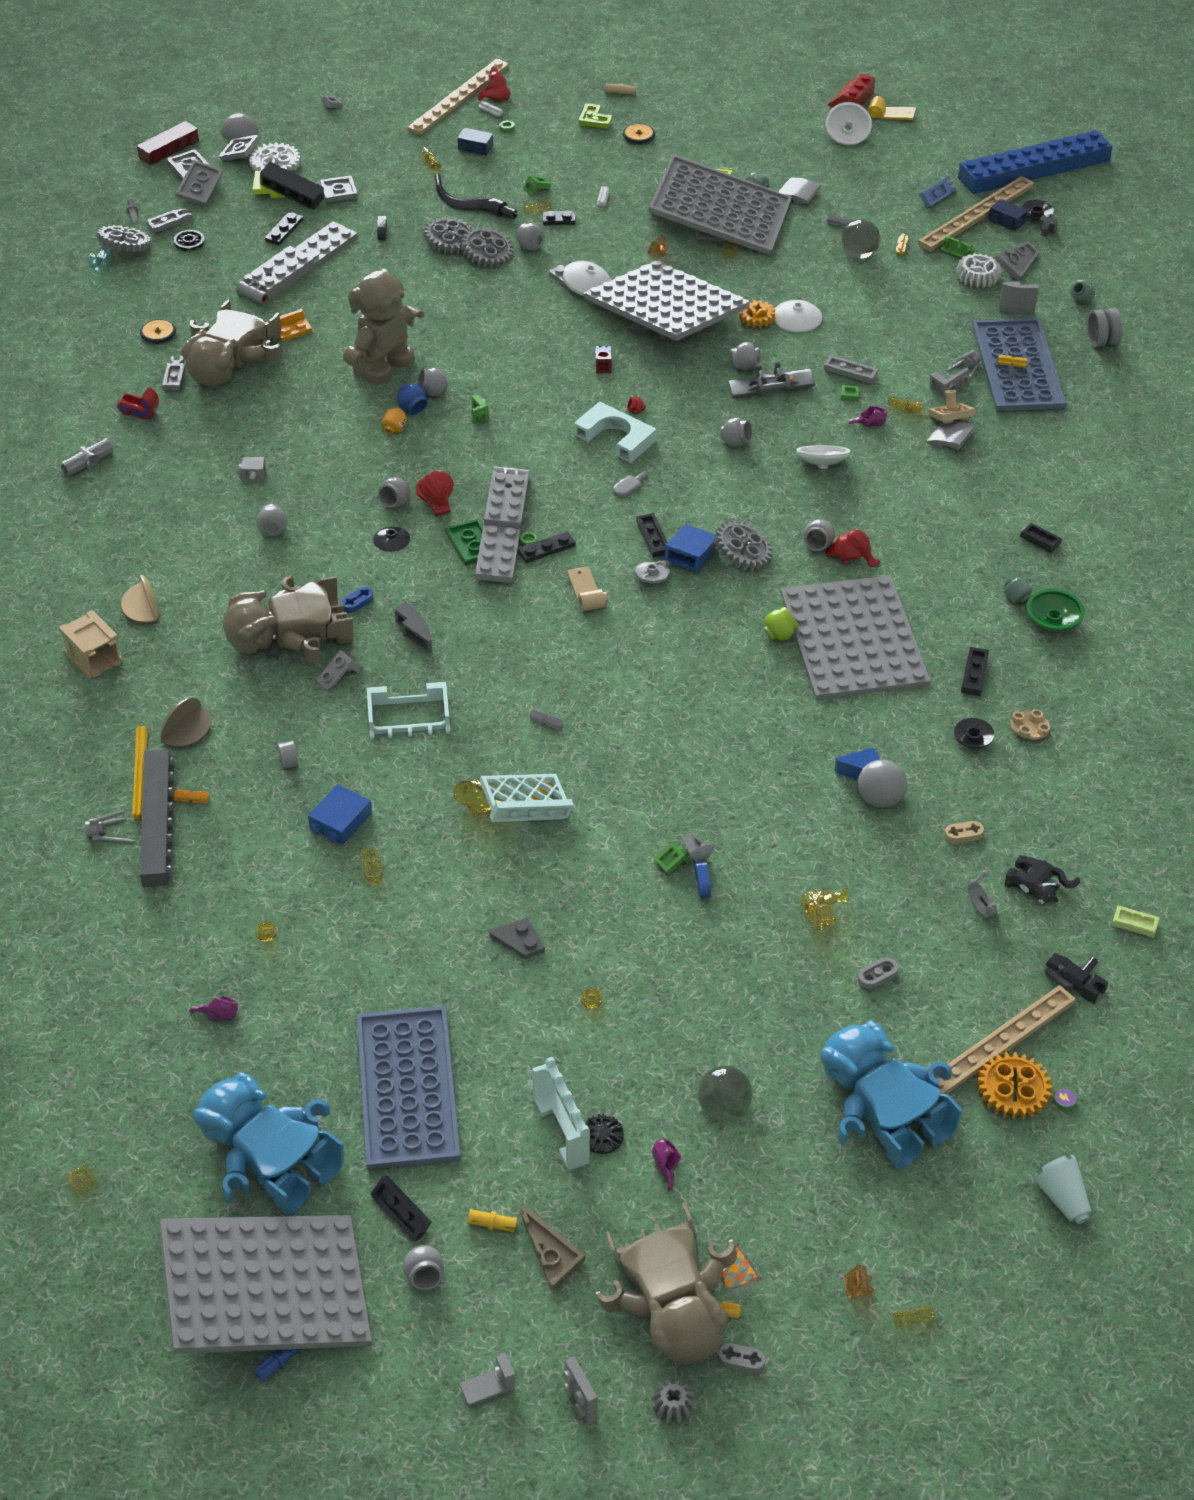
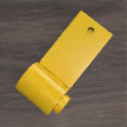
[868,96,916,120]

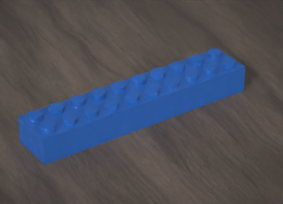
[958,130,1113,194]

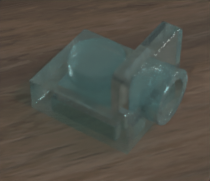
[87,245,111,270]

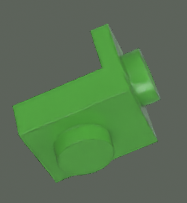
[472,394,489,423]

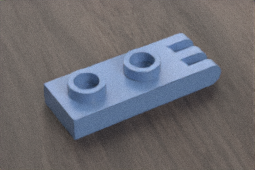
[919,176,957,207]

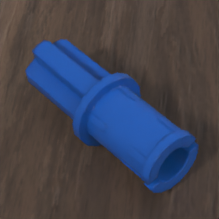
[254,1349,300,1381]

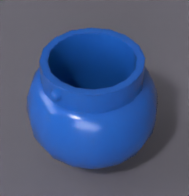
[397,383,428,415]

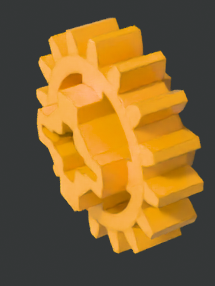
[739,300,775,328]

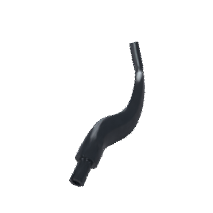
[434,174,518,220]

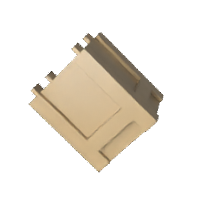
[59,610,123,679]

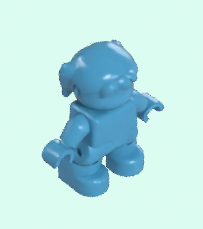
[820,1021,963,1170]
[193,1072,344,1216]

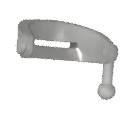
[968,870,998,919]

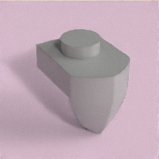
[684,833,715,863]

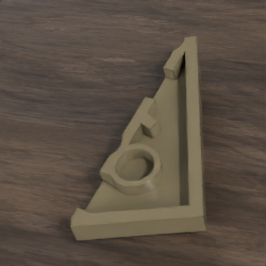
[520,1206,585,1290]

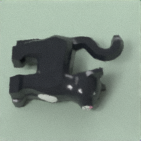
[1004,855,1080,904]

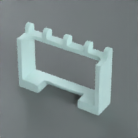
[367,682,450,740]
[532,1057,590,1171]

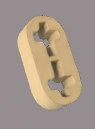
[944,821,984,844]

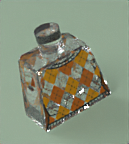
[709,1243,763,1301]

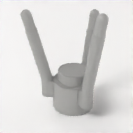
[947,350,981,383]
[85,810,135,844]

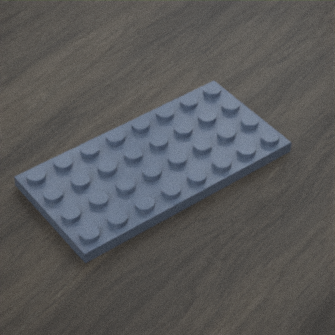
[972,318,1066,411]
[357,1006,461,1170]

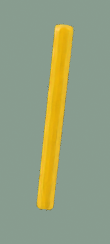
[132,726,148,820]

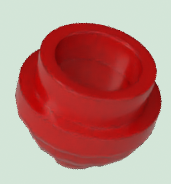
[627,396,646,414]

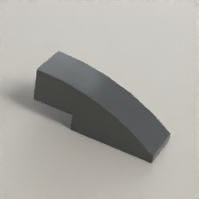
[395,602,432,654]

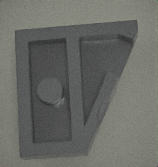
[489,917,545,959]

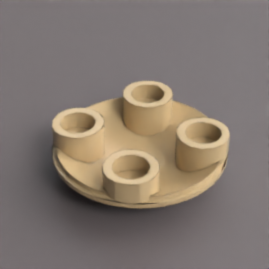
[1010,709,1050,740]

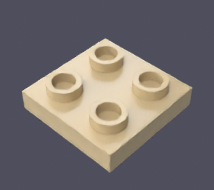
[929,390,976,424]

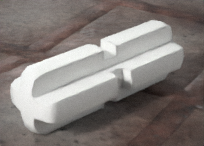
[479,101,503,117]
[597,186,609,207]

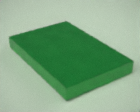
[445,518,483,565]

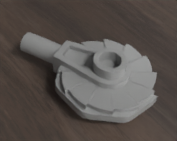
[635,560,673,584]

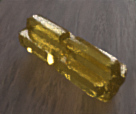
[523,200,551,213]
[893,1306,935,1327]

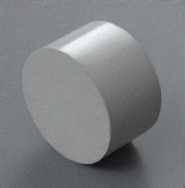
[277,740,298,769]

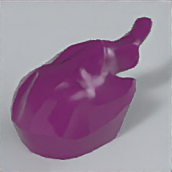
[849,406,887,427]
[189,996,238,1020]
[652,1138,681,1190]

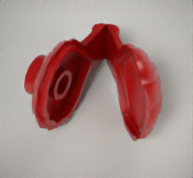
[415,470,454,516]

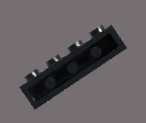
[259,161,324,210]

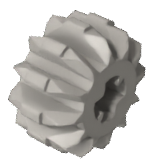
[652,1379,695,1424]

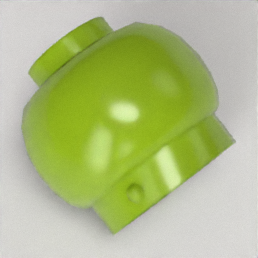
[763,607,799,641]

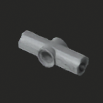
[60,438,114,476]

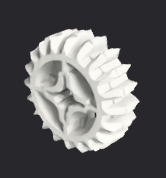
[956,253,1001,289]

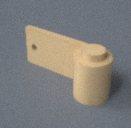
[567,566,608,612]

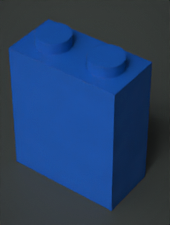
[664,524,717,572]
[308,784,372,844]

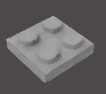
[219,135,260,161]
[320,176,358,203]
[563,1356,598,1425]

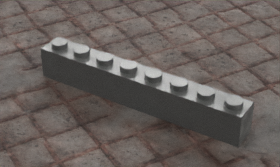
[140,749,175,887]

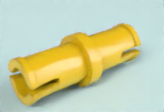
[467,1209,517,1233]

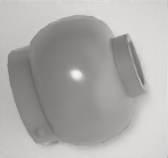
[516,223,545,251]
[732,342,761,371]
[417,367,448,397]
[720,417,753,448]
[378,477,410,508]
[256,504,288,537]
[804,519,835,551]
[403,1245,444,1290]

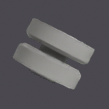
[1087,308,1123,348]

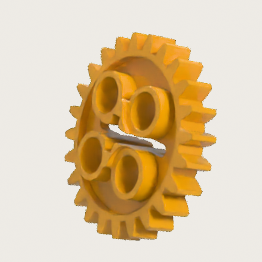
[977,1052,1053,1120]

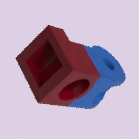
[596,346,612,373]

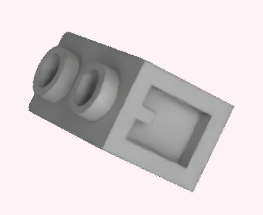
[930,367,970,396]
[317,650,364,690]
[460,1353,515,1406]

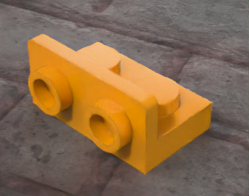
[279,309,312,342]

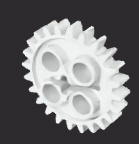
[249,143,301,172]

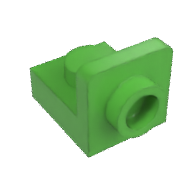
[524,175,551,196]
[654,842,691,875]

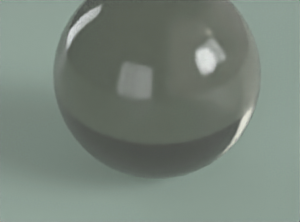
[841,219,880,259]
[698,1066,753,1121]

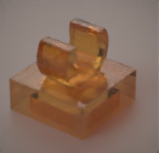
[647,235,669,257]
[844,1265,874,1299]

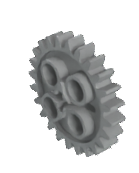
[424,217,475,254]
[97,225,151,252]
[461,226,514,268]
[714,520,773,571]

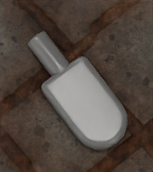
[613,471,648,498]

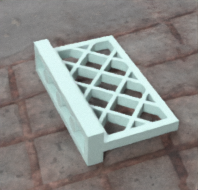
[480,774,574,822]

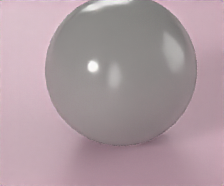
[221,113,258,141]
[858,759,907,809]

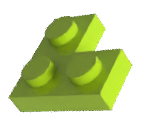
[579,104,612,129]

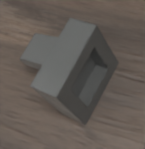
[1040,215,1057,237]

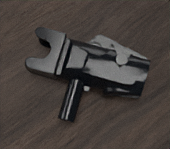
[1044,953,1108,1004]

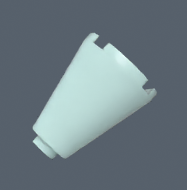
[1033,1155,1092,1225]

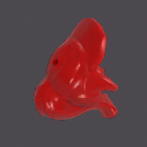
[478,66,511,101]
[825,530,880,567]

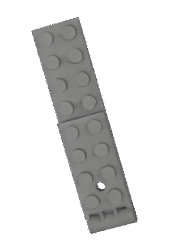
[236,222,358,305]
[475,466,530,583]

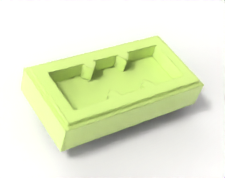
[1112,906,1160,938]

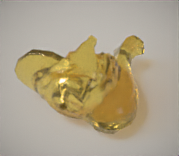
[453,780,505,815]
[800,886,850,930]

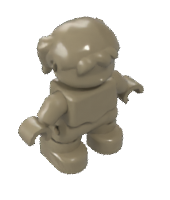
[343,269,424,385]
[181,299,282,389]
[223,576,353,663]
[596,1202,737,1364]

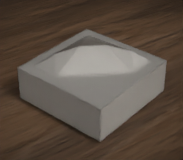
[321,96,342,108]

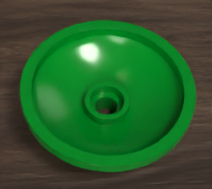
[1026,589,1085,632]

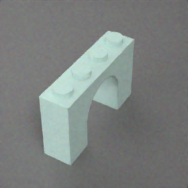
[574,402,657,463]

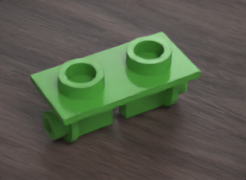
[940,236,977,259]

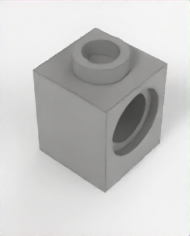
[238,457,266,482]

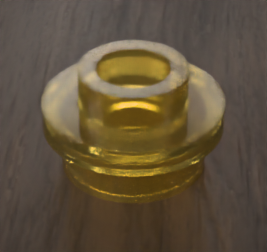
[255,921,277,941]
[581,987,603,1008]

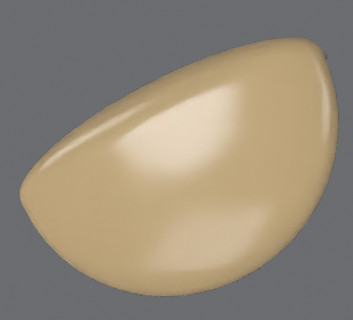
[121,574,159,623]

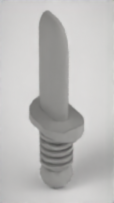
[126,198,138,223]

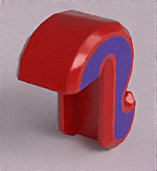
[117,387,159,419]

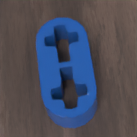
[341,587,373,613]
[694,862,711,898]

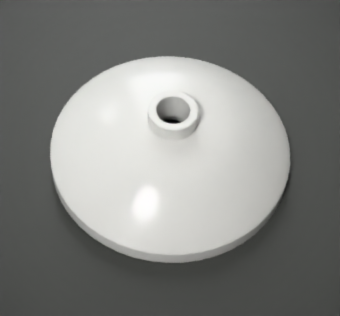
[826,102,872,146]
[563,261,611,296]
[773,300,822,333]
[796,445,850,469]

